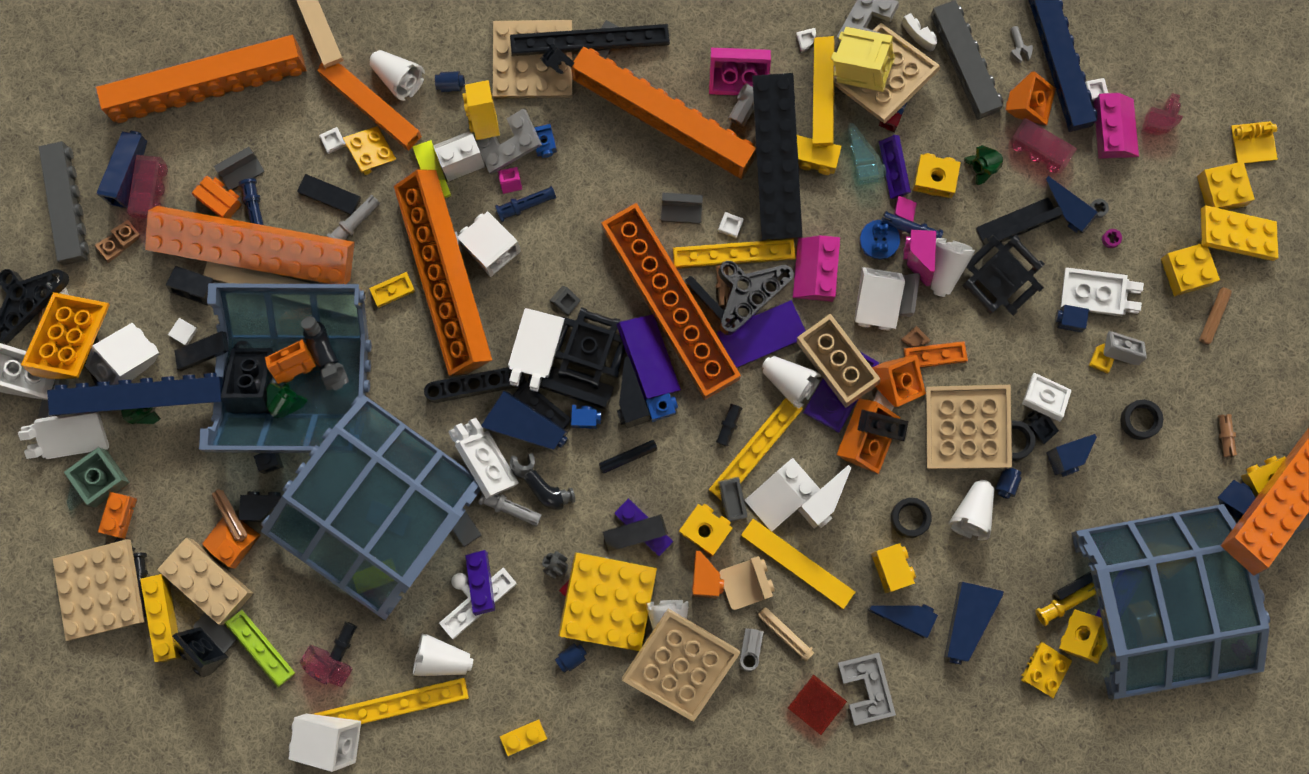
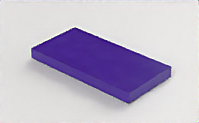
[717,300,806,368]
[616,314,681,400]
[803,352,879,433]

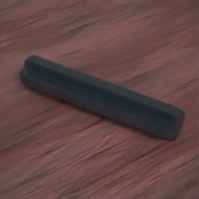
[599,440,657,473]

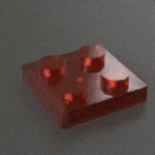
[787,674,847,735]

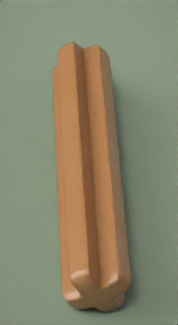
[1199,287,1232,345]
[212,489,247,542]

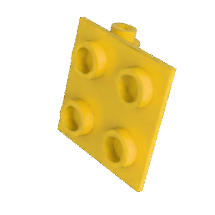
[1231,121,1278,163]
[342,126,396,175]
[1021,642,1072,699]

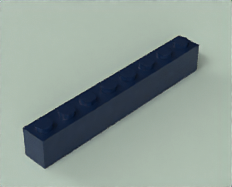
[1028,0,1097,132]
[47,373,223,415]

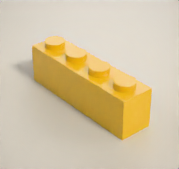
[797,135,841,175]
[140,574,182,662]

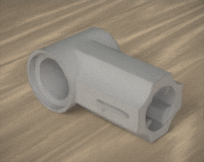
[728,83,754,127]
[739,628,763,672]

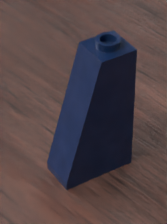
[97,130,147,209]
[481,391,568,450]
[944,582,1004,665]

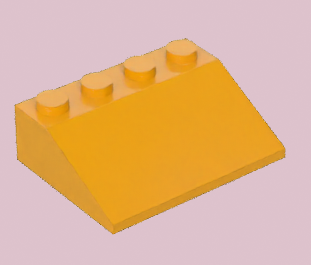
[21,292,110,379]

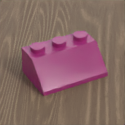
[709,48,771,95]
[1093,93,1139,159]
[903,230,936,286]
[793,235,840,302]

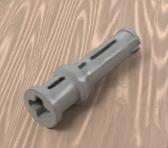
[327,195,380,240]
[479,493,542,527]

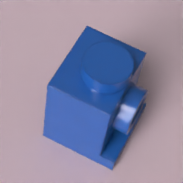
[535,124,557,158]
[646,393,678,422]
[571,405,601,429]

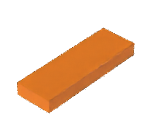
[903,341,968,368]

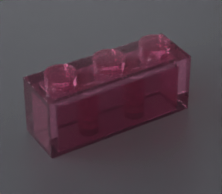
[1009,118,1077,174]
[127,155,168,219]

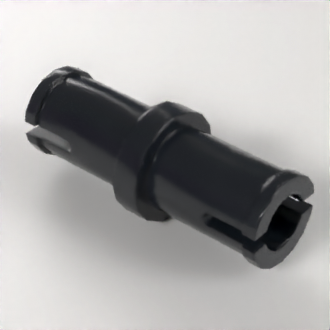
[716,404,743,447]
[327,621,357,666]

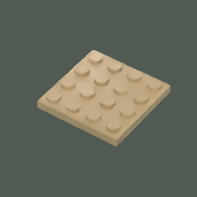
[493,20,573,98]
[834,23,940,124]
[926,385,1012,469]
[53,539,144,641]
[622,608,740,722]

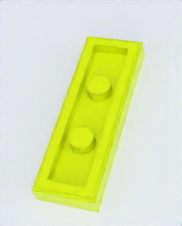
[412,140,451,198]

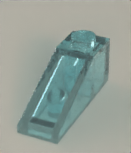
[847,123,886,186]

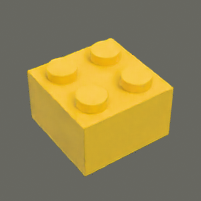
[462,80,500,140]
[1197,161,1255,210]
[1161,243,1220,297]
[871,543,916,594]

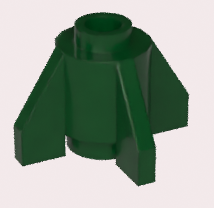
[964,145,1003,185]
[267,382,308,418]
[121,407,161,424]

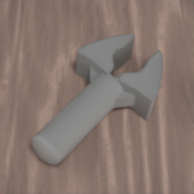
[1010,26,1033,63]

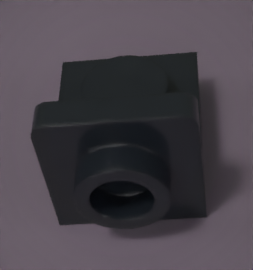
[1022,410,1059,444]

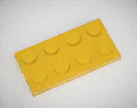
[1201,205,1278,261]

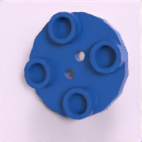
[860,220,900,260]

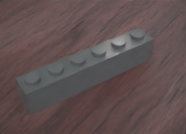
[931,0,1003,120]
[38,141,89,265]

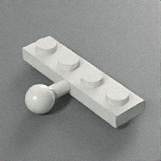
[439,568,517,639]

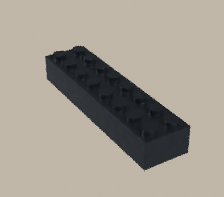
[752,73,803,241]

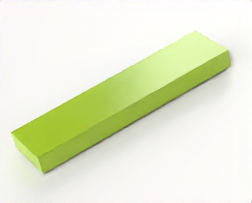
[225,610,295,688]

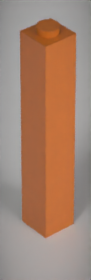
[317,62,422,151]

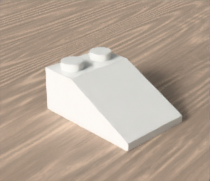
[0,343,55,400]
[744,458,820,532]
[798,465,851,529]

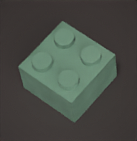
[64,447,130,508]

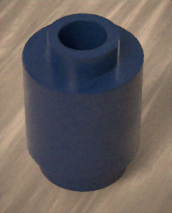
[435,71,465,92]
[995,468,1022,499]
[555,643,587,673]

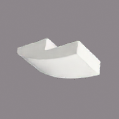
[901,13,937,52]

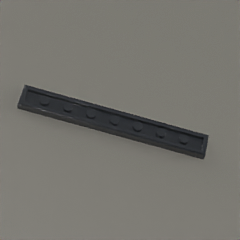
[510,24,670,56]

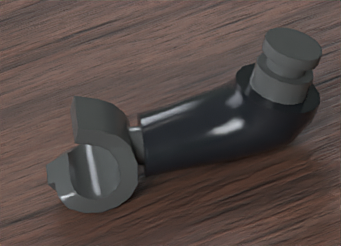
[301,316,349,391]
[510,453,575,510]

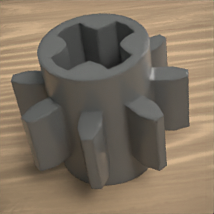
[542,551,568,579]

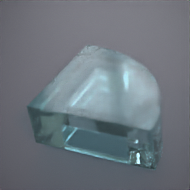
[67,485,84,510]

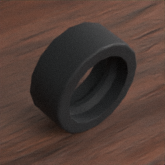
[1120,399,1164,440]
[1012,421,1035,461]
[891,498,932,538]

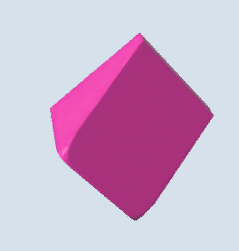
[498,167,522,194]
[894,196,917,222]

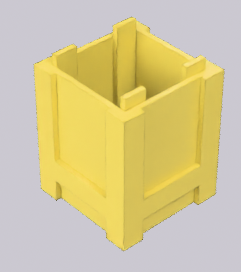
[831,27,895,92]

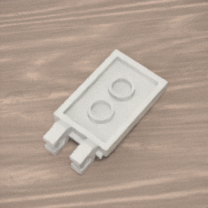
[1060,268,1144,316]
[508,308,565,392]
[18,412,109,459]
[448,418,519,499]

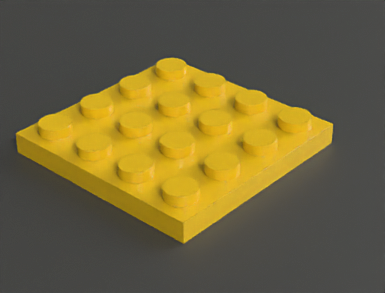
[558,552,657,651]

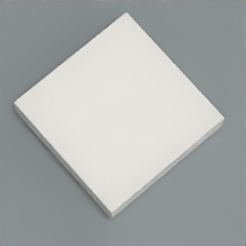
[1022,373,1071,422]

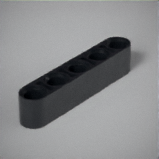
[424,367,525,403]

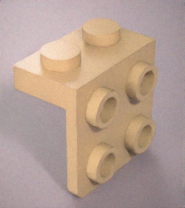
[719,556,775,610]

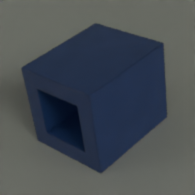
[1055,305,1089,332]

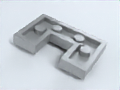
[837,0,899,42]
[474,109,542,174]
[837,653,896,726]

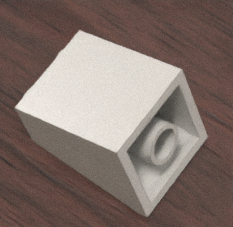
[433,131,485,182]
[457,211,521,277]
[854,267,905,331]
[85,323,159,385]
[289,713,361,772]

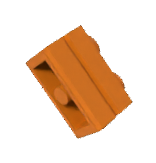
[192,176,242,219]
[265,339,316,384]
[98,492,137,539]

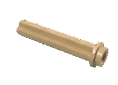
[758,607,815,662]

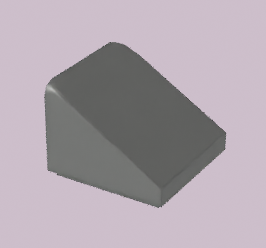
[550,286,581,315]

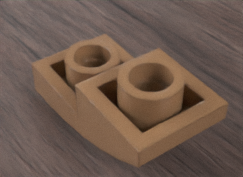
[95,220,140,263]

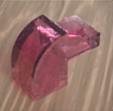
[1141,93,1183,135]
[299,645,353,687]

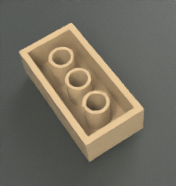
[797,314,880,408]
[157,538,254,625]

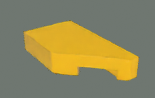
[1089,343,1114,374]

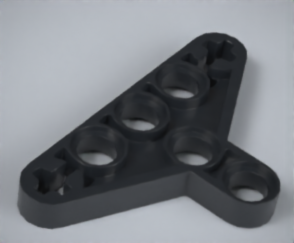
[718,261,794,335]
[0,269,69,345]

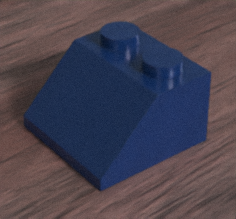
[1046,434,1097,477]

